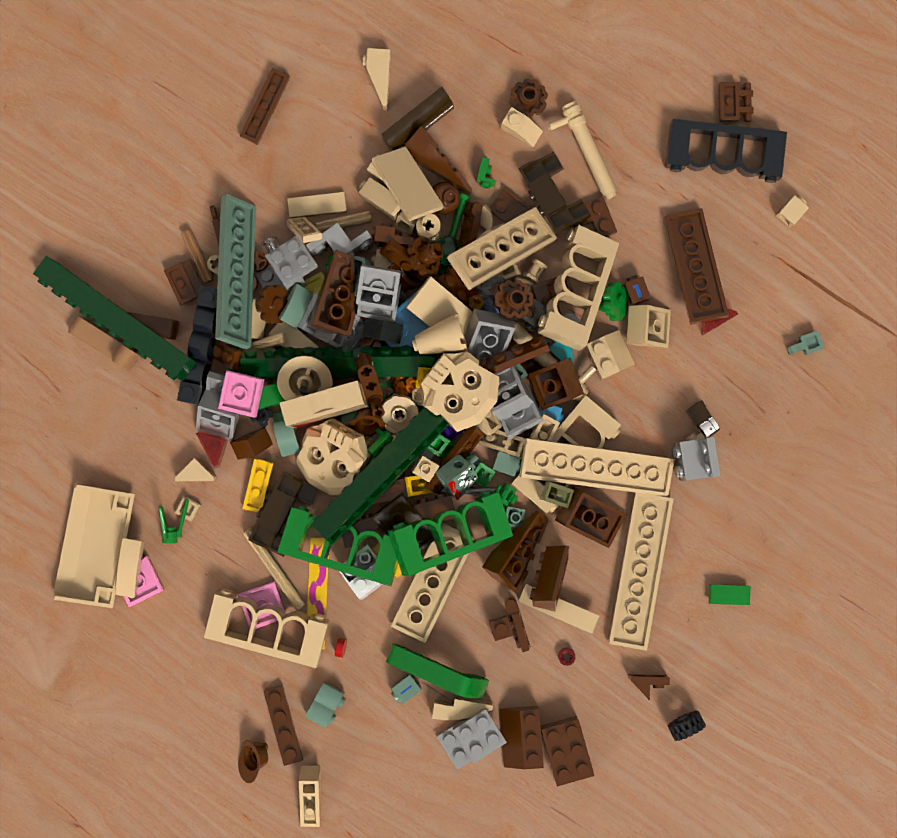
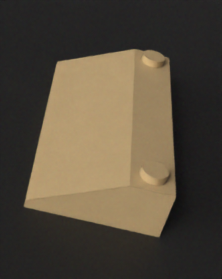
[53,483,135,608]

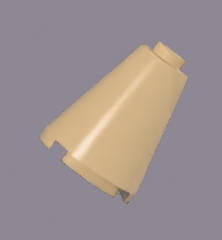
[412,313,468,354]

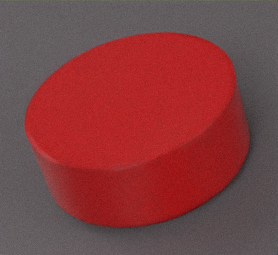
[335,638,347,658]

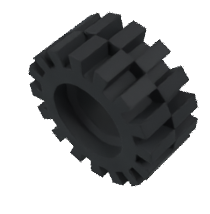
[667,711,706,741]

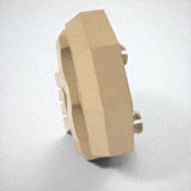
[419,351,500,432]
[296,418,373,495]

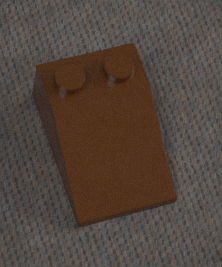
[555,486,627,548]

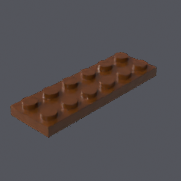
[664,208,729,325]

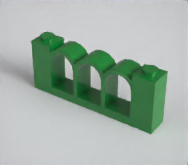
[388,490,513,576]
[278,506,398,587]

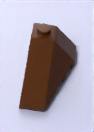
[405,126,472,194]
[308,250,355,337]
[482,510,548,593]

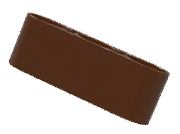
[127,312,179,340]

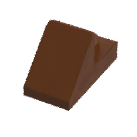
[628,674,670,700]

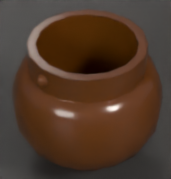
[432,182,460,215]

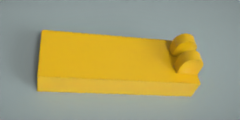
[242,458,274,513]

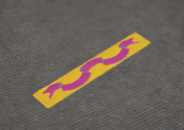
[307,537,329,649]

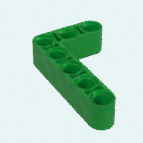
[386,643,489,699]

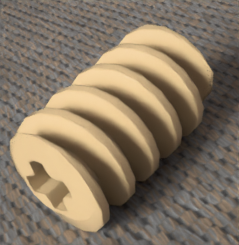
[416,213,441,243]

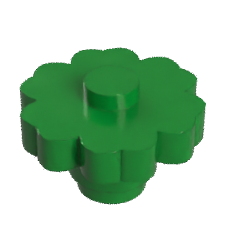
[598,282,628,321]

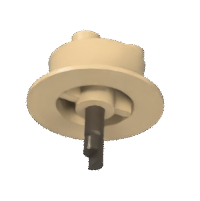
[277,356,333,401]

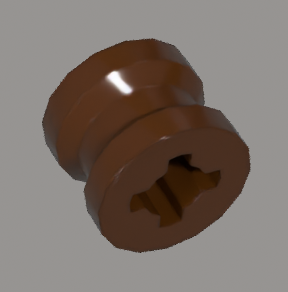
[254,251,269,272]

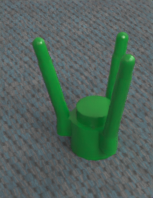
[159,499,189,544]

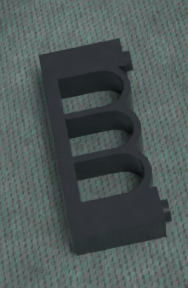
[665,119,787,183]
[177,285,217,405]

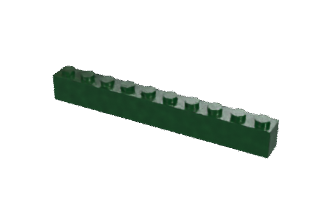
[33,255,196,381]
[240,345,436,378]
[311,399,456,545]

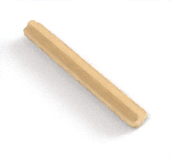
[243,528,305,610]

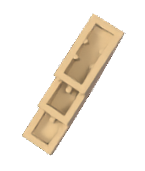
[519,584,600,634]

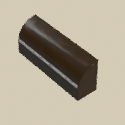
[382,87,454,151]

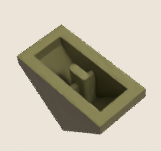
[540,481,574,509]

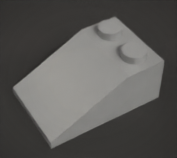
[465,309,515,360]

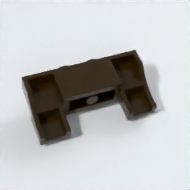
[518,151,591,234]
[248,471,319,557]

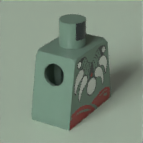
[435,454,481,501]

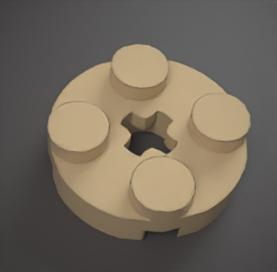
[380,394,418,434]

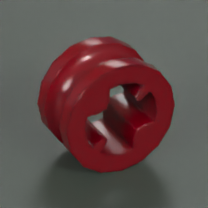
[558,648,575,666]

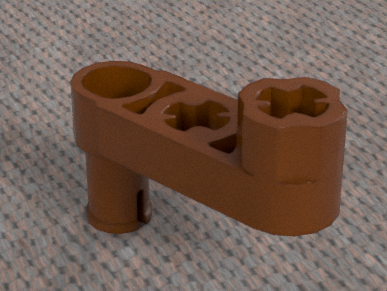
[355,353,385,418]

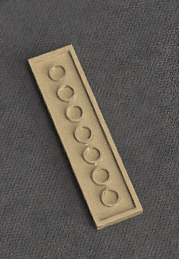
[519,438,675,497]
[608,492,674,651]

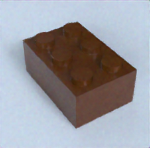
[541,716,595,787]

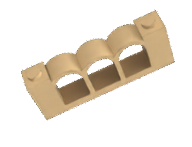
[538,225,619,351]
[511,395,621,514]
[204,588,330,668]

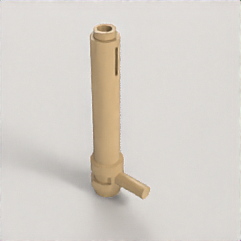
[547,101,617,200]
[512,321,597,402]

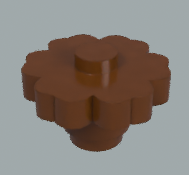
[509,79,548,119]
[407,236,443,277]
[493,280,533,319]
[255,285,288,324]

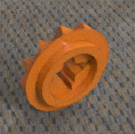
[392,377,417,395]

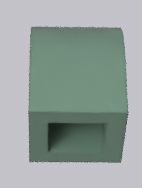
[273,412,301,457]

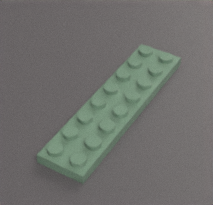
[215,194,256,349]

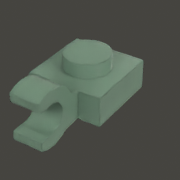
[787,330,824,355]

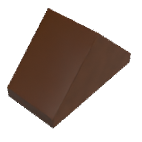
[230,427,273,460]

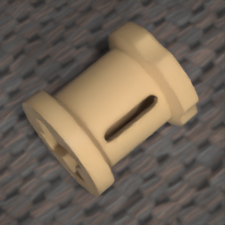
[523,258,548,284]

